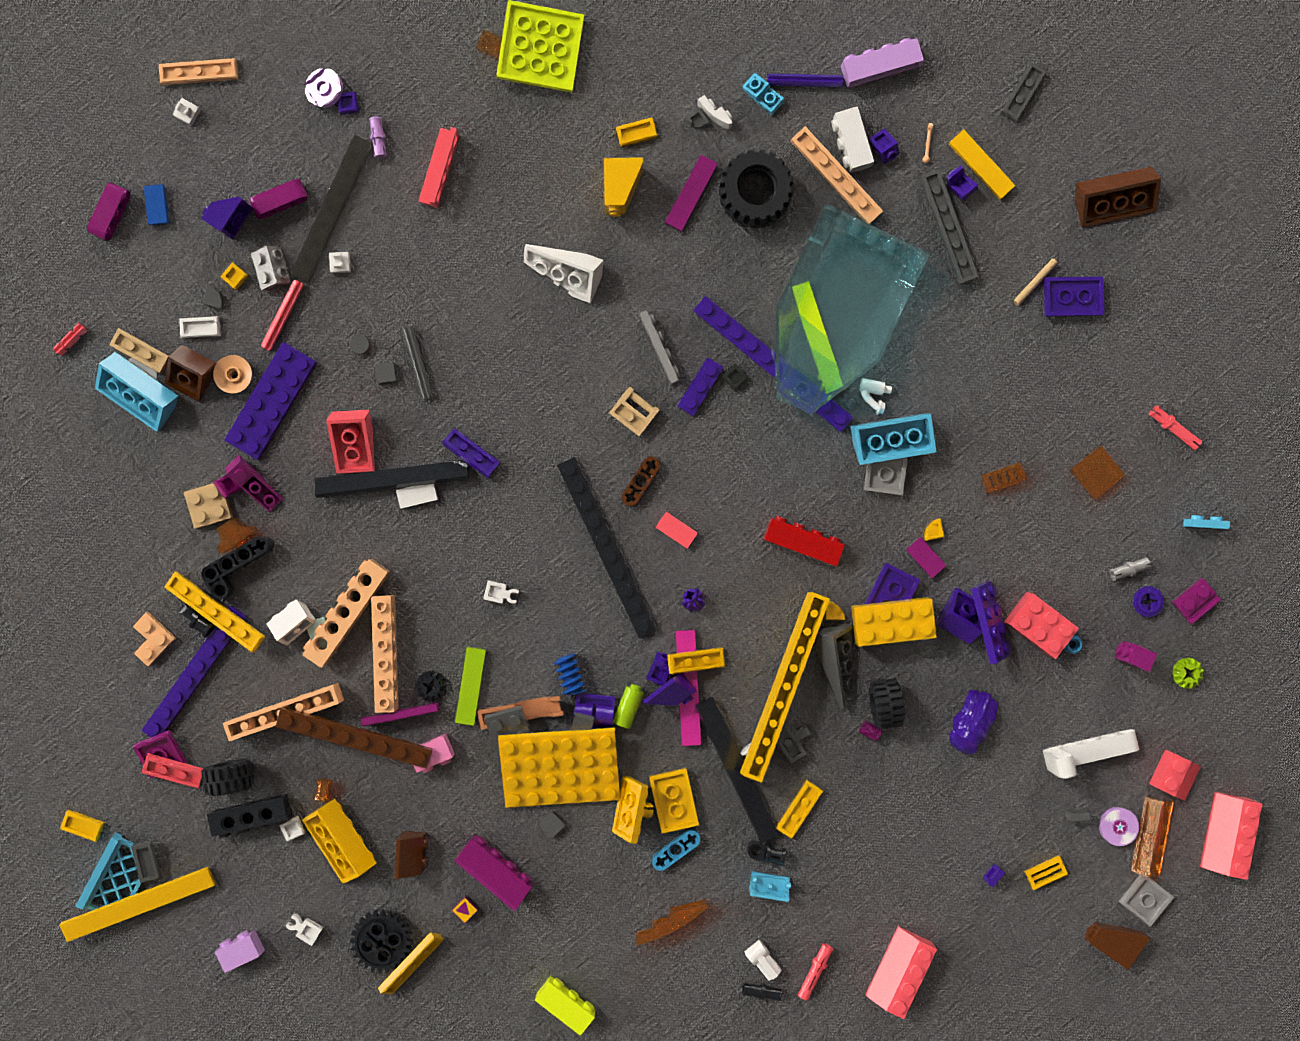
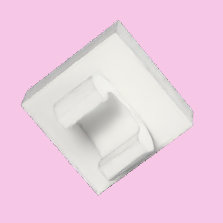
[172,98,201,126]
[329,252,351,273]

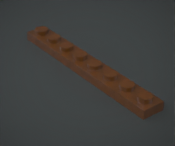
[275,707,433,769]

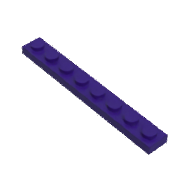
[141,606,248,737]

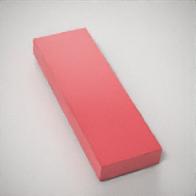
[141,753,204,789]

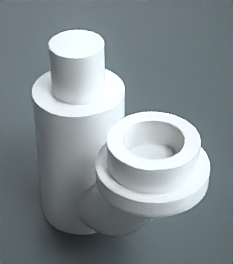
[859,378,892,415]

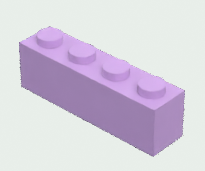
[841,38,924,88]

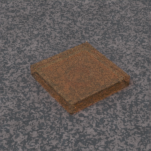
[1070,446,1125,499]

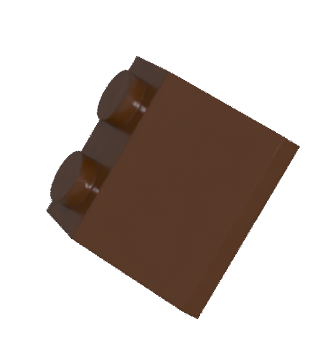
[165,345,216,402]
[394,831,429,879]

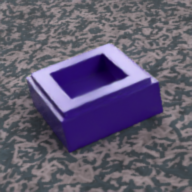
[337,91,359,115]
[983,864,1005,888]

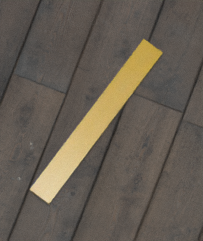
[59,866,216,942]

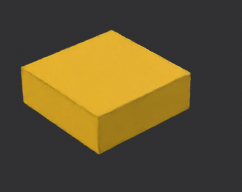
[220,262,249,290]

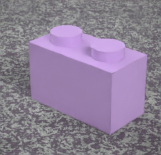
[215,930,265,973]

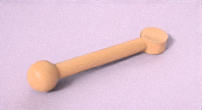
[922,123,933,163]

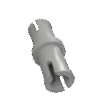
[1109,557,1151,581]

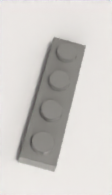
[639,310,680,385]

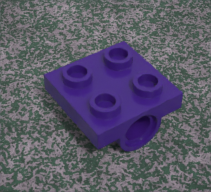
[574,693,615,729]

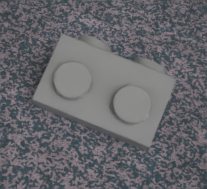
[251,246,290,290]

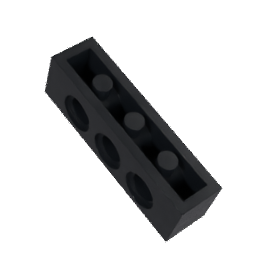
[207,793,292,838]

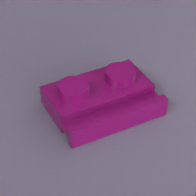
[1171,578,1221,624]

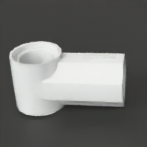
[744,939,782,981]

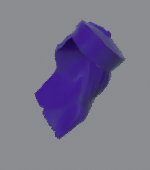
[949,690,999,754]

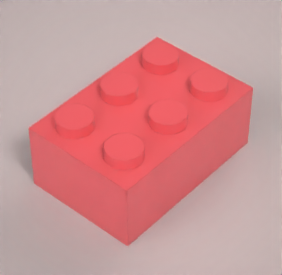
[1004,592,1079,659]

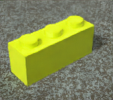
[535,976,596,1036]

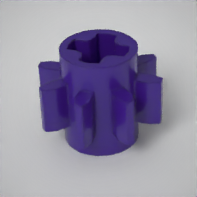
[682,588,706,613]

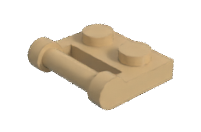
[609,386,660,437]

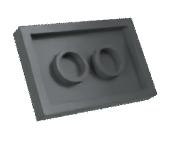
[484,705,532,763]

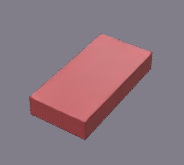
[656,512,698,548]

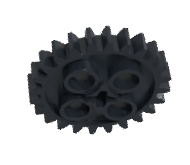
[350,909,414,974]

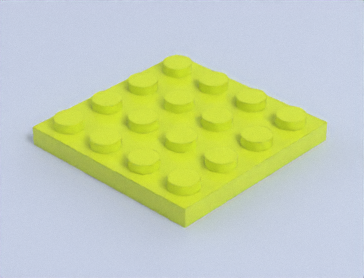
[496,0,584,93]

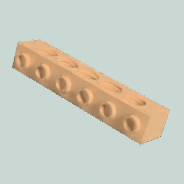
[302,559,391,668]
[371,595,399,713]
[223,683,344,741]

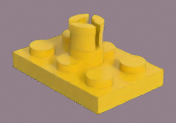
[612,776,654,844]

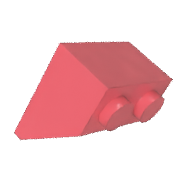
[1149,750,1201,801]

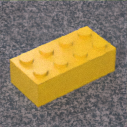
[851,597,936,646]

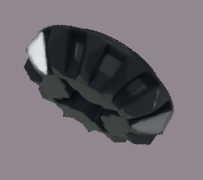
[415,671,447,702]

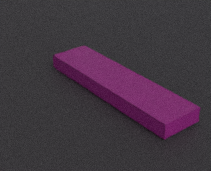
[665,154,718,232]
[360,702,440,727]

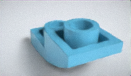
[742,73,784,115]

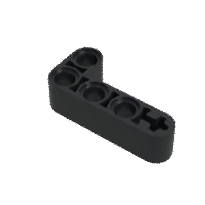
[201,536,274,599]

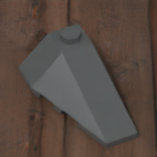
[815,623,857,709]

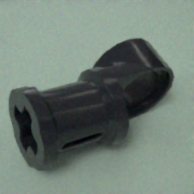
[179,602,215,638]
[747,840,786,866]

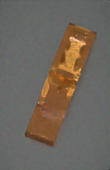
[636,899,708,946]

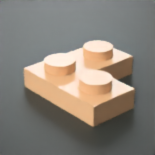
[133,612,176,666]

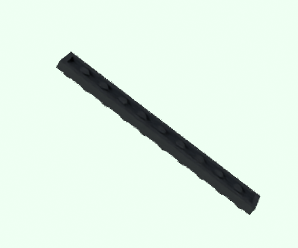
[557,457,656,638]

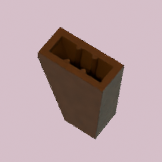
[1084,922,1150,970]

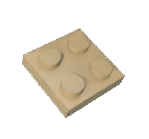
[184,483,233,529]

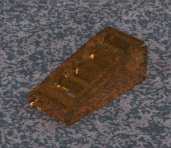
[981,462,1027,493]

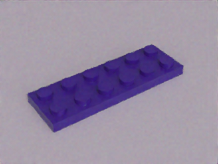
[224,342,317,460]

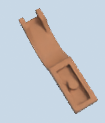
[477,696,564,730]

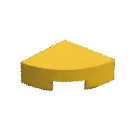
[924,518,944,541]
[825,601,845,620]

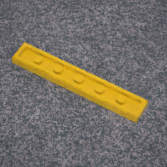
[164,572,266,653]

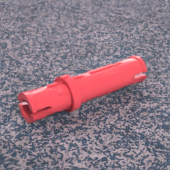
[1149,405,1202,450]
[797,943,834,1001]

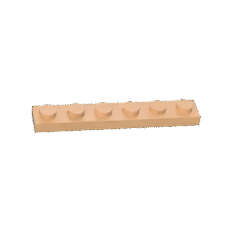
[791,126,883,225]

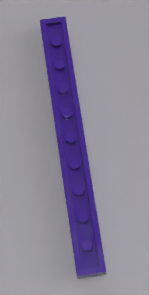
[693,296,853,432]

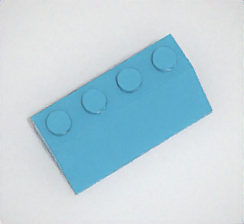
[95,352,178,432]
[851,413,936,465]

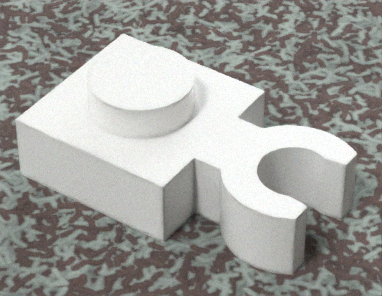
[484,580,519,604]
[286,913,323,946]

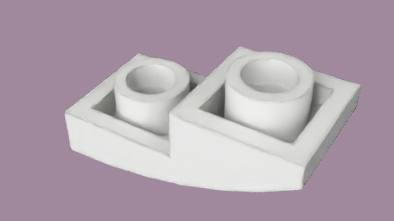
[697,95,733,130]

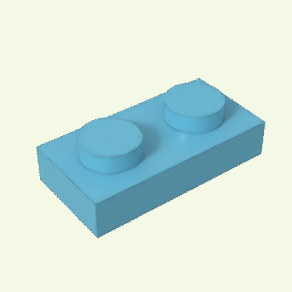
[1183,515,1230,529]

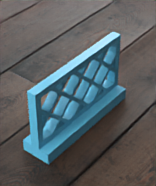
[75,832,157,923]

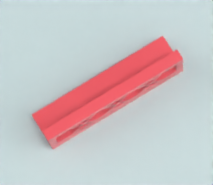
[419,127,460,208]

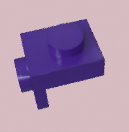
[947,165,978,201]

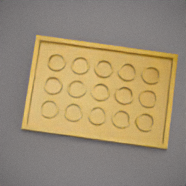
[498,728,620,808]

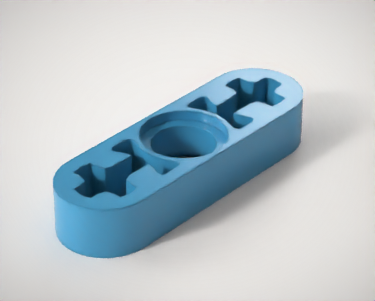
[652,829,700,871]

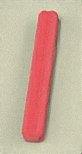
[261,280,304,351]

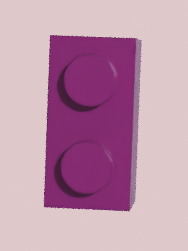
[1115,641,1158,672]

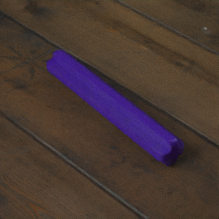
[767,73,843,87]

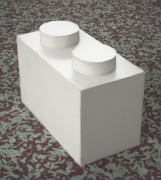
[267,599,316,645]

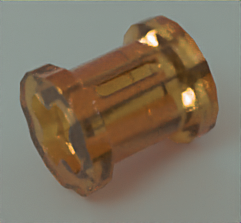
[313,778,334,801]

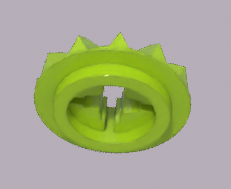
[1172,658,1204,689]

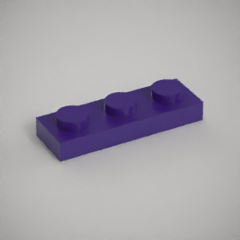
[677,357,724,416]
[442,428,500,479]

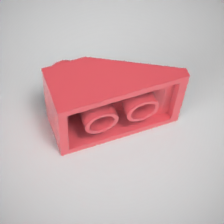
[326,410,375,473]

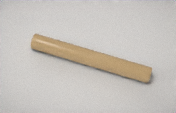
[1013,258,1058,306]

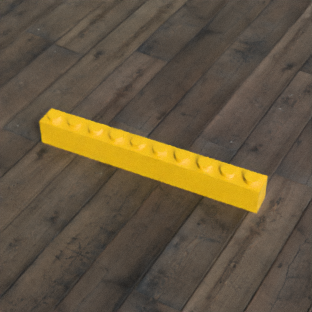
[740,592,830,783]

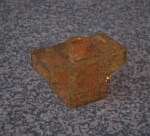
[216,518,258,554]

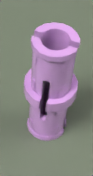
[369,116,387,158]

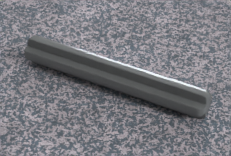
[403,326,433,401]

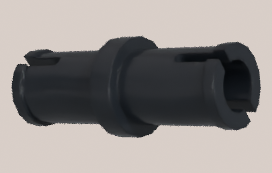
[742,982,782,1001]

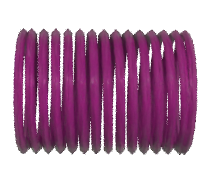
[859,720,882,741]

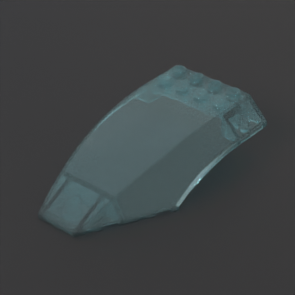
[775,203,930,415]

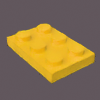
[649,768,699,833]

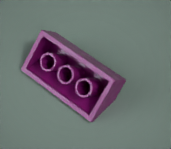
[455,834,533,911]

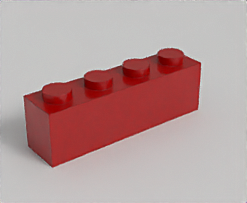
[763,516,845,566]

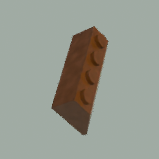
[1075,167,1161,228]

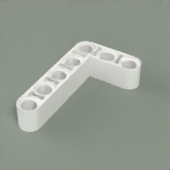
[1043,730,1139,778]

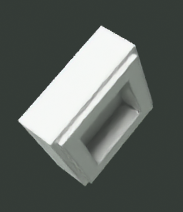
[279,816,306,842]

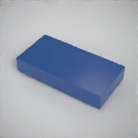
[144,184,169,226]

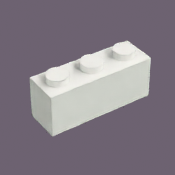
[831,106,874,173]

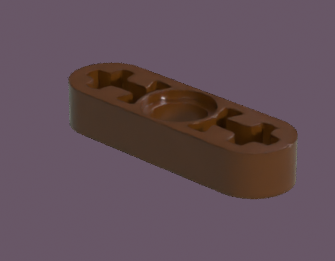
[622,457,660,506]

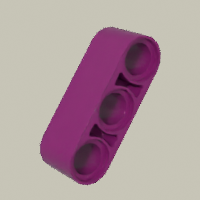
[249,179,308,219]
[87,182,131,241]

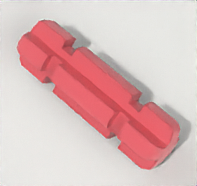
[53,323,87,356]

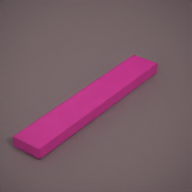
[676,630,701,746]

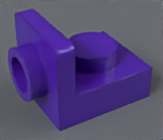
[869,128,899,164]
[646,652,669,686]

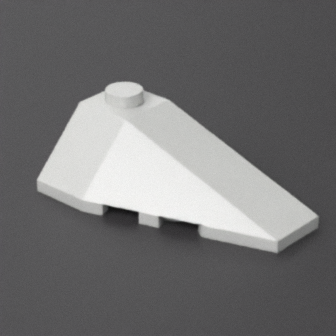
[524,244,604,303]

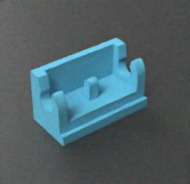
[749,871,791,902]

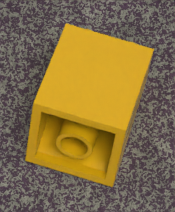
[604,158,643,217]

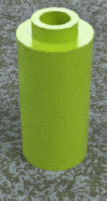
[613,683,644,729]

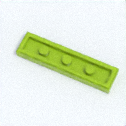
[455,647,487,726]

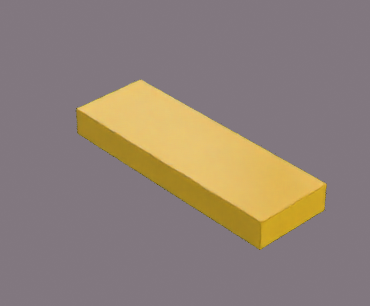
[667,647,725,674]
[776,780,823,839]

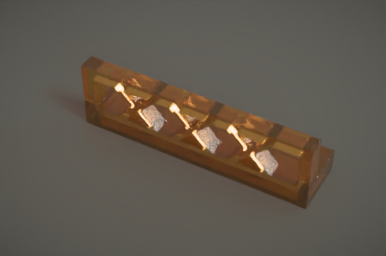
[1131,796,1174,877]

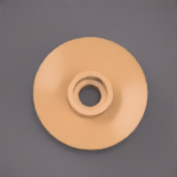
[213,355,252,393]

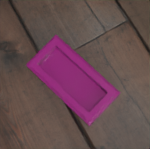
[906,537,946,578]

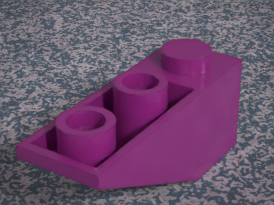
[225,455,283,512]

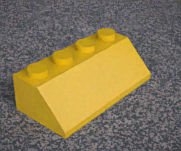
[302,799,376,883]

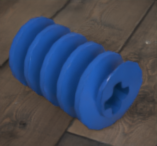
[554,653,587,695]

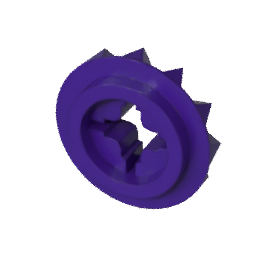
[1132,586,1164,617]

